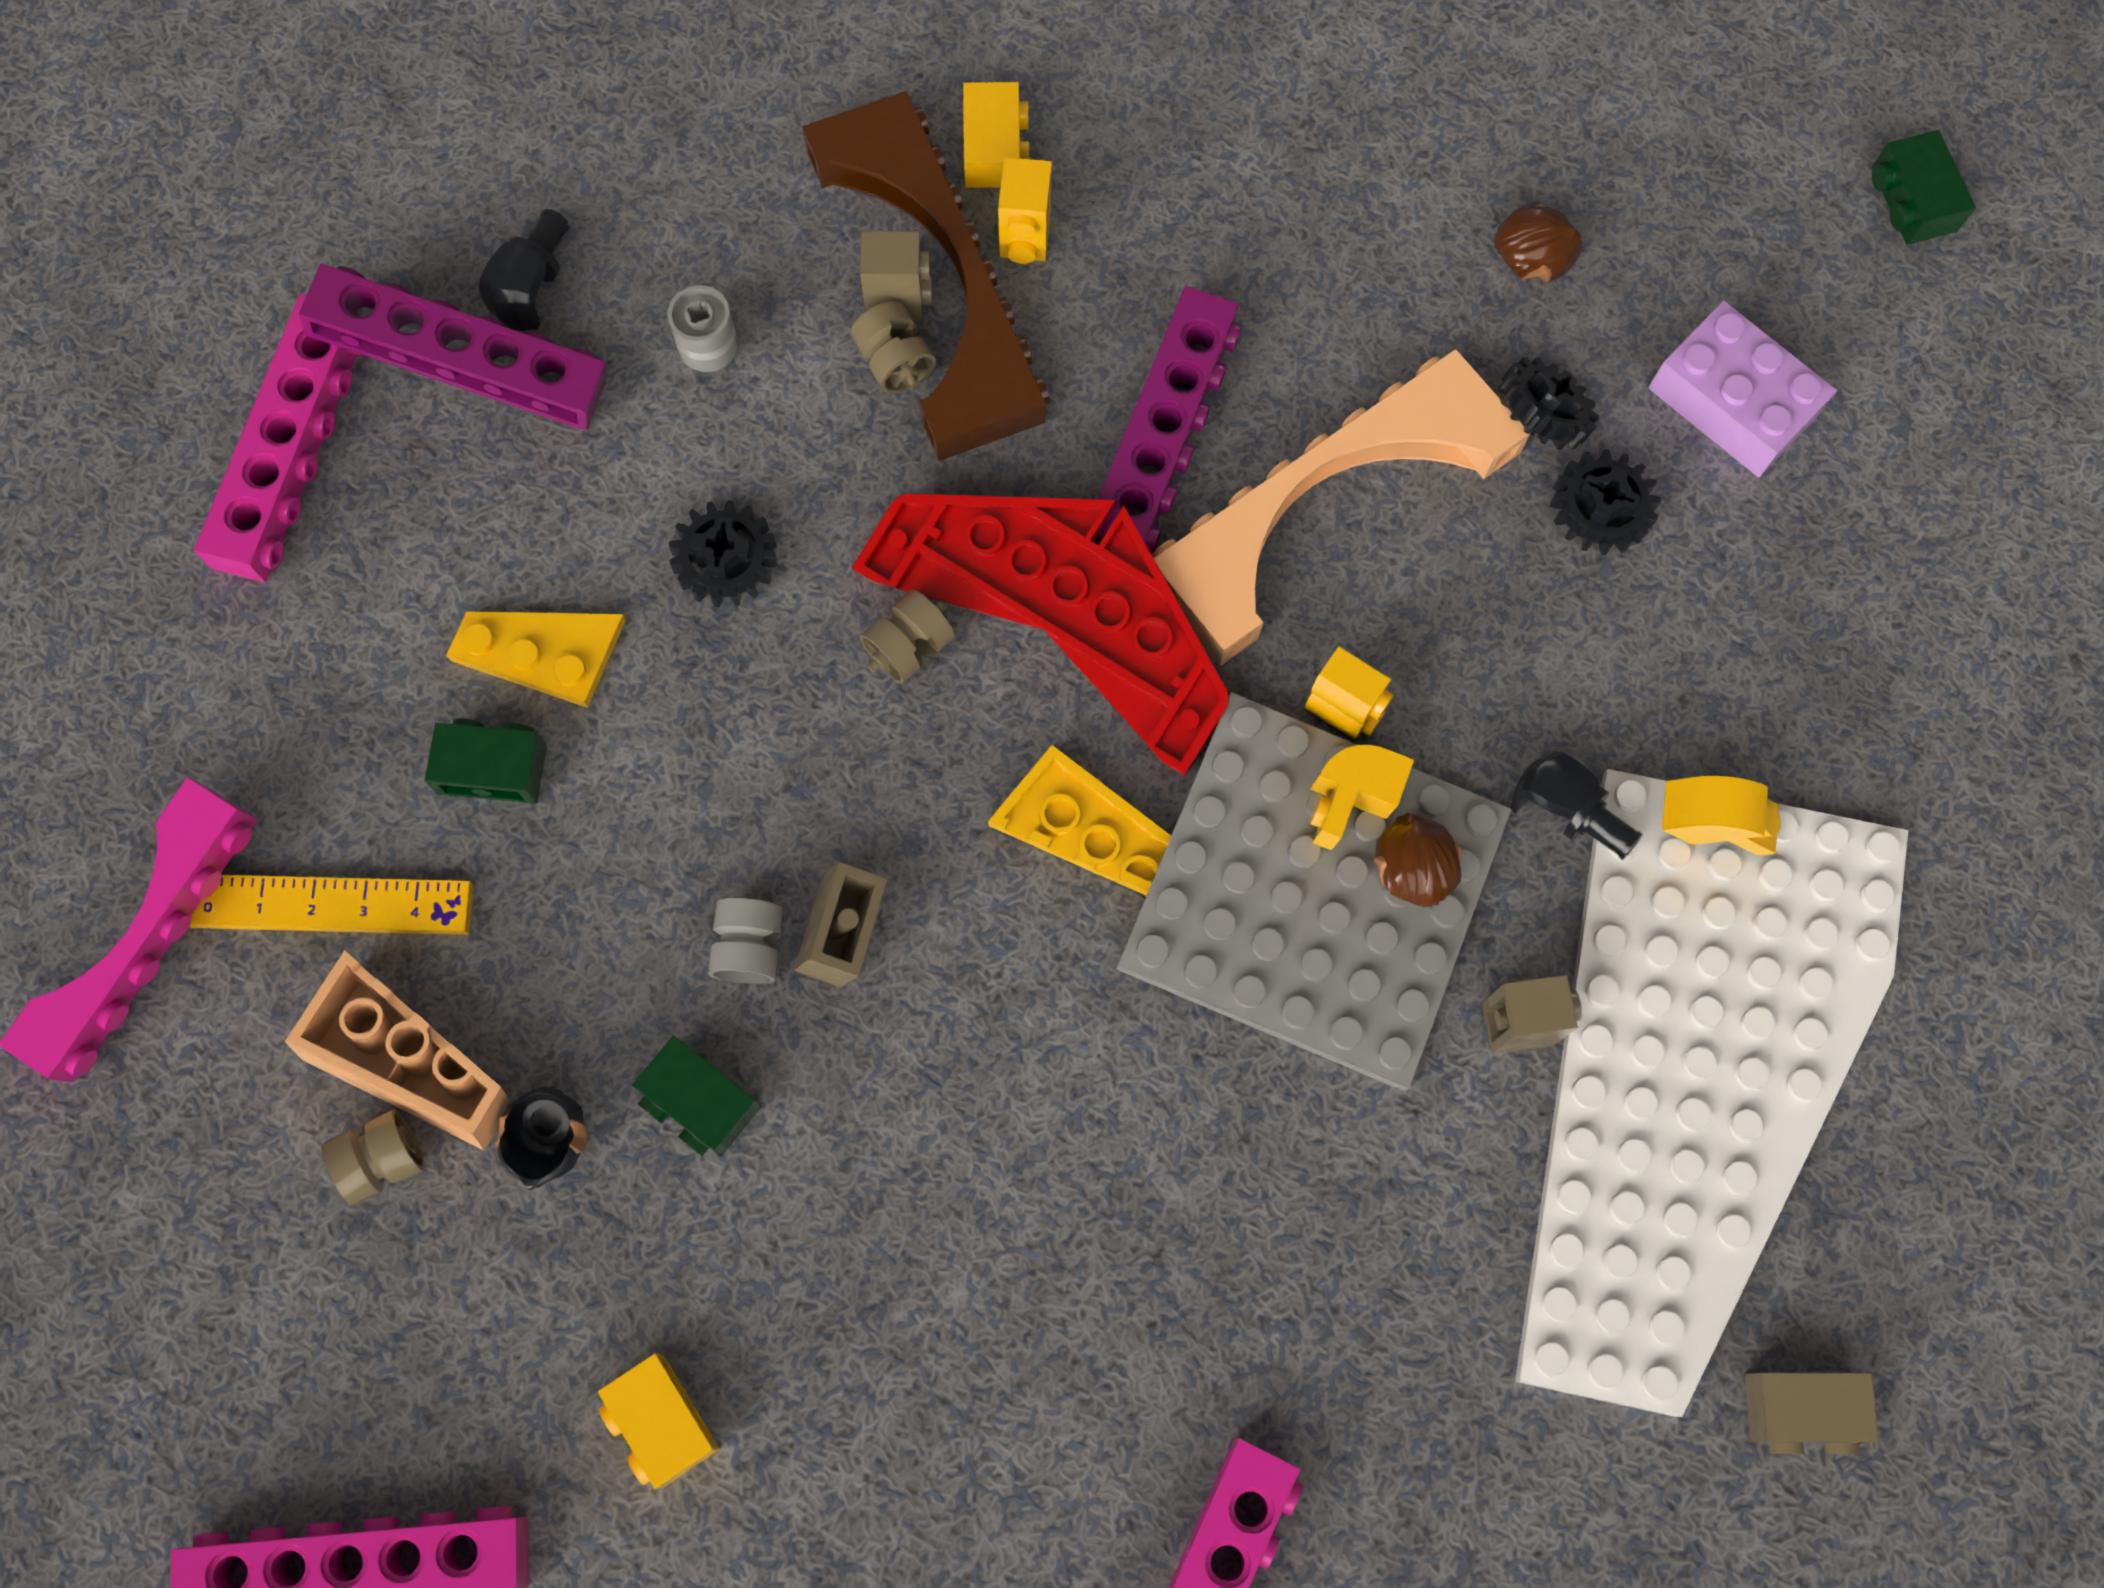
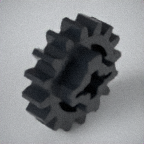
[1498,357,1599,450]
[1550,449,1661,555]
[669,500,778,607]

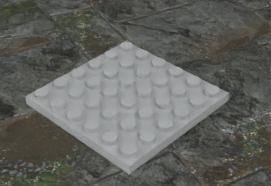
[1116,692,1512,1091]

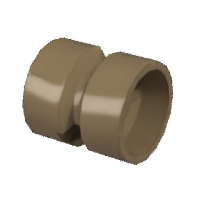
[321,1108,425,1206]

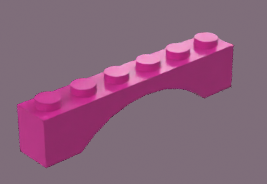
[0,777,258,1082]

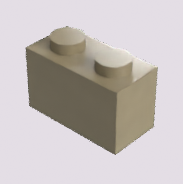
[860,231,933,322]
[793,862,887,987]
[1482,975,1582,1054]
[1745,1373,1879,1454]

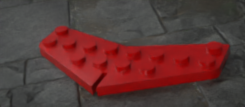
[852,494,1229,776]

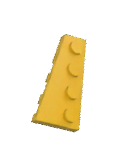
[988,745,1171,896]

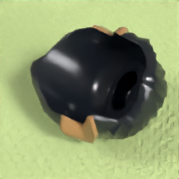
[495,1086,588,1190]

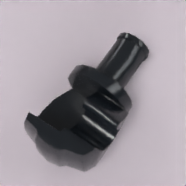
[479,209,570,331]
[1511,751,1643,860]

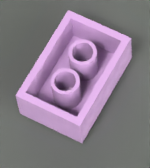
[1648,300,1838,478]

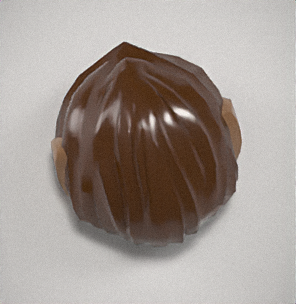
[1495,204,1583,283]
[1373,813,1462,907]

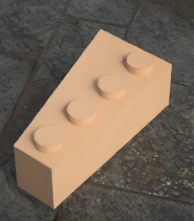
[285,950,511,1151]

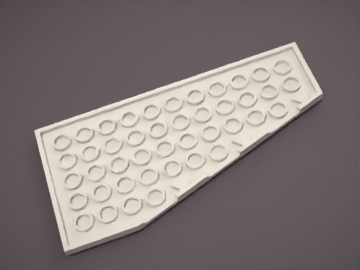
[1515,769,1908,1417]

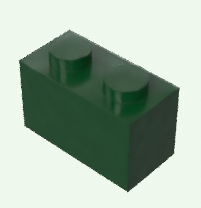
[1871,130,1976,245]
[424,718,547,804]
[632,1035,761,1157]

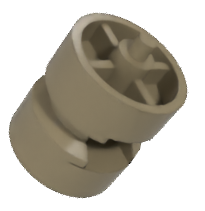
[851,301,936,394]
[859,590,955,684]

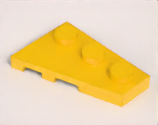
[446,611,626,708]

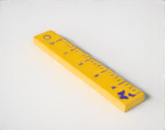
[189,875,474,935]

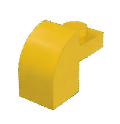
[1310,745,1414,850]
[1662,776,1781,855]

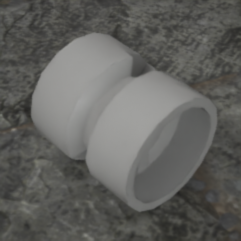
[667,285,739,372]
[707,898,784,984]

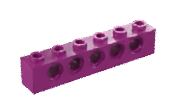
[299,263,606,431]
[1094,285,1243,554]

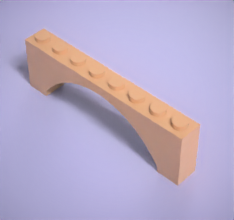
[1152,349,1530,666]

